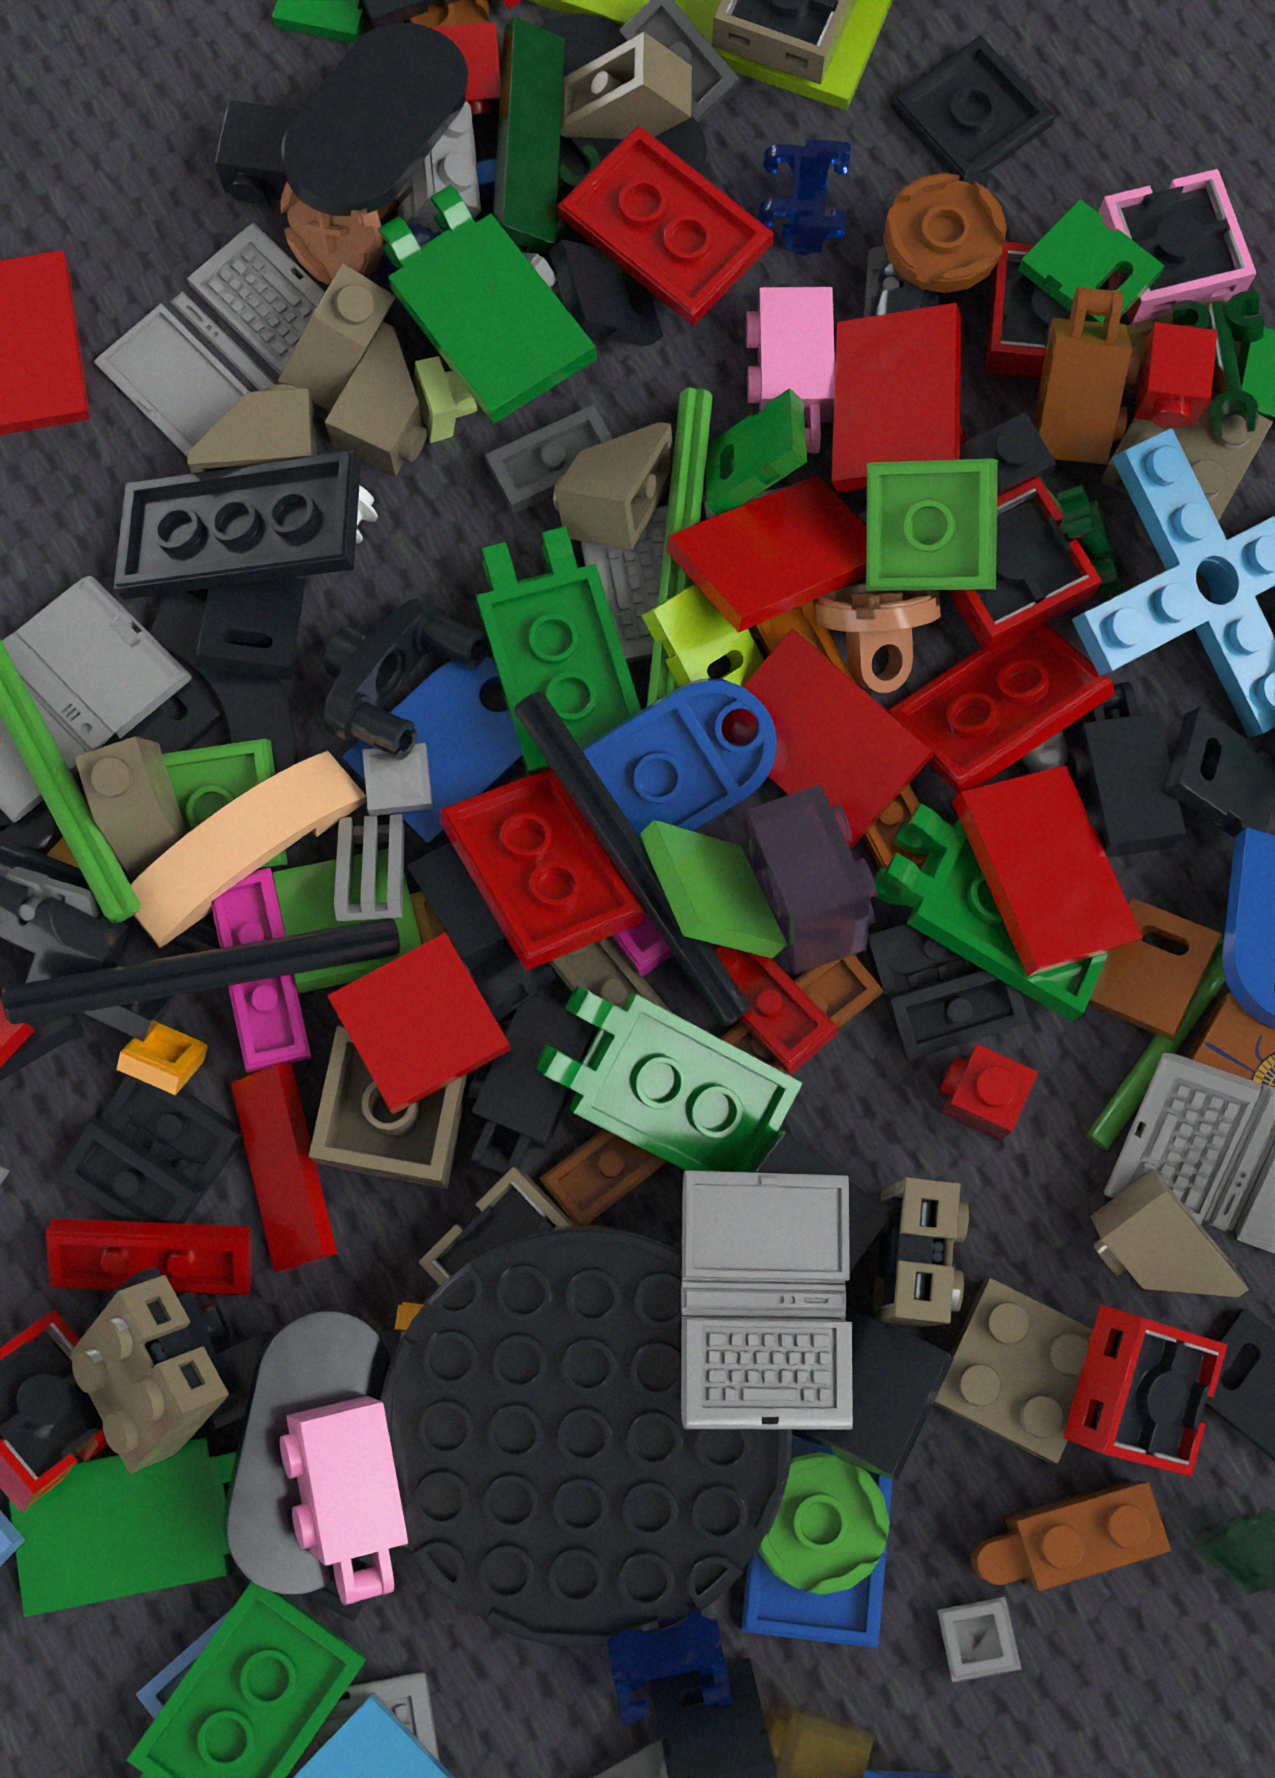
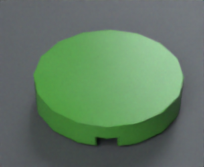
[758,1452,890,1595]

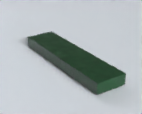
[493,16,565,254]

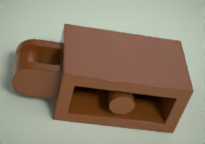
[1032,287,1140,465]
[970,1479,1171,1591]

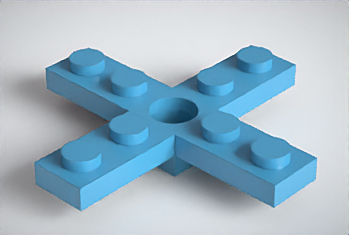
[1071,428,1275,738]

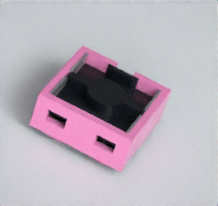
[1098,169,1257,325]

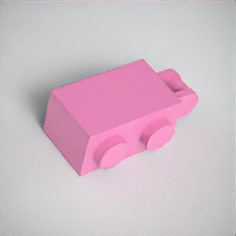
[746,287,835,453]
[280,1396,408,1605]

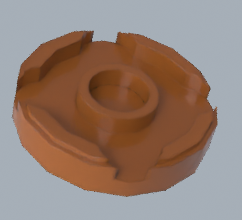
[883,173,1007,293]

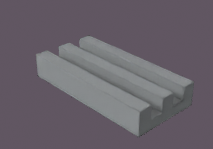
[334,814,405,921]

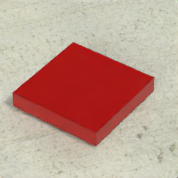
[327,932,511,1115]

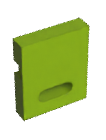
[641,583,765,687]

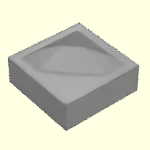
[362,743,433,816]
[937,1597,1022,1683]

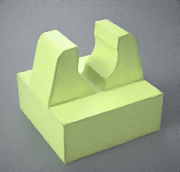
[413,356,477,443]

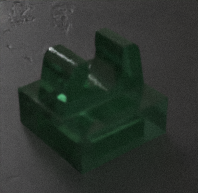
[1196,1506,1275,1595]

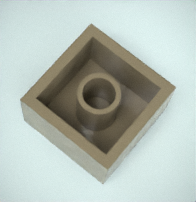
[309,1026,471,1189]

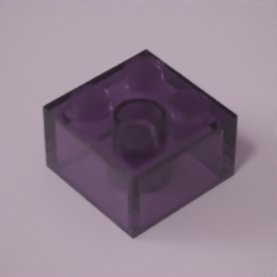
[747,784,877,975]

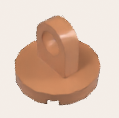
[281,182,397,285]
[815,582,940,693]

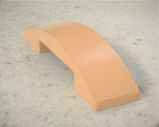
[131,751,367,948]

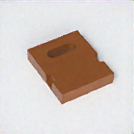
[1088,898,1223,1042]

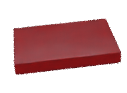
[557,125,774,326]
[0,250,91,435]
[831,303,961,492]
[666,475,867,633]
[887,622,1114,794]
[721,629,935,849]
[952,765,1143,977]
[439,768,644,971]

